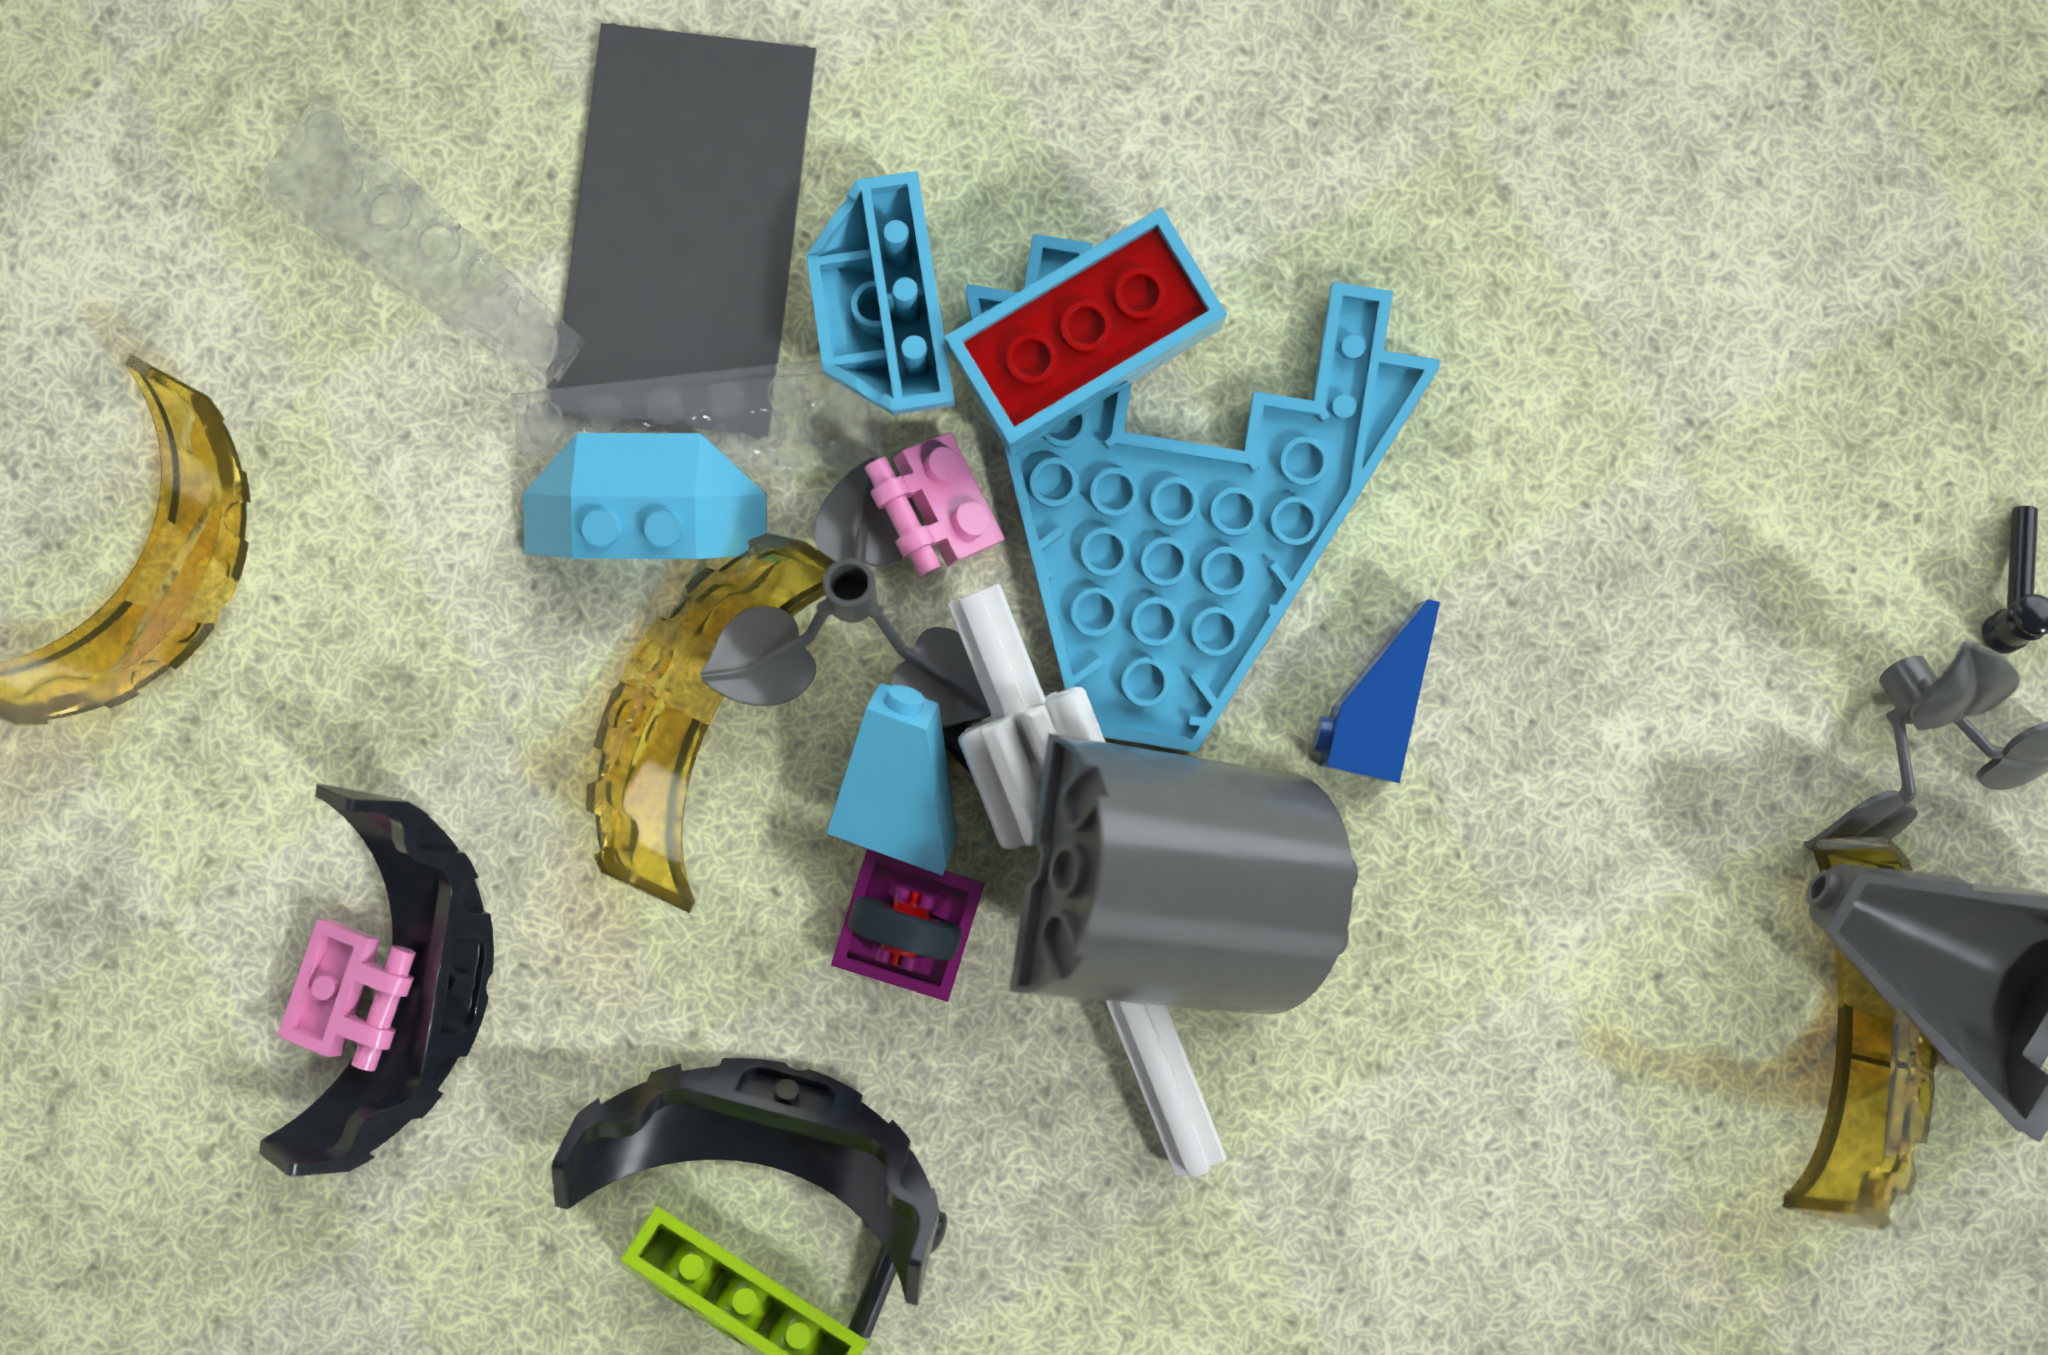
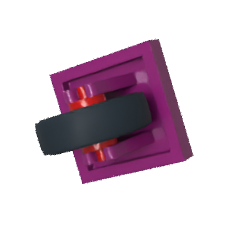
[831,848,985,1002]

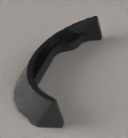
[259,783,494,1177]
[551,1058,939,1306]

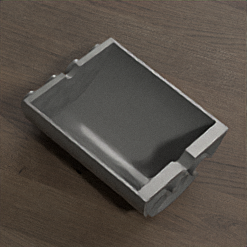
[1009,733,1358,1014]

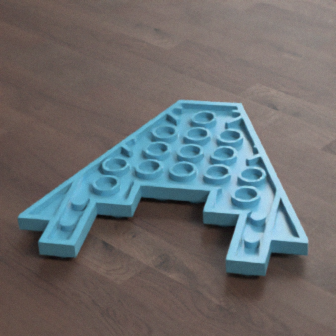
[966,234,1440,752]

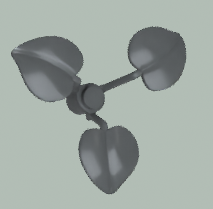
[700,458,991,728]
[1804,641,2048,854]

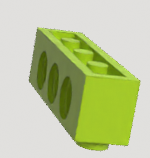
[620,1205,868,1355]

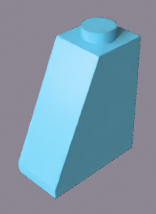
[826,682,958,876]

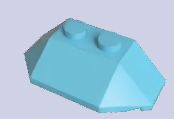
[806,171,955,415]
[523,433,767,559]

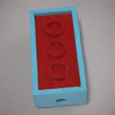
[944,207,1227,456]

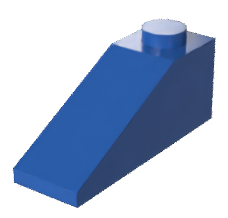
[1313,599,1440,783]

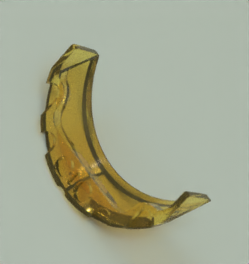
[0,354,251,726]
[586,533,836,913]
[1782,837,1937,1230]

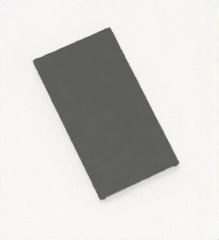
[552,23,817,439]

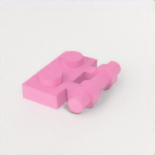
[864,432,1005,578]
[277,919,416,1071]

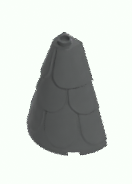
[1806,864,2048,1142]

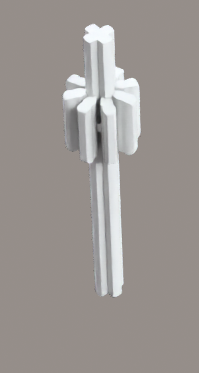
[947,583,1226,1178]

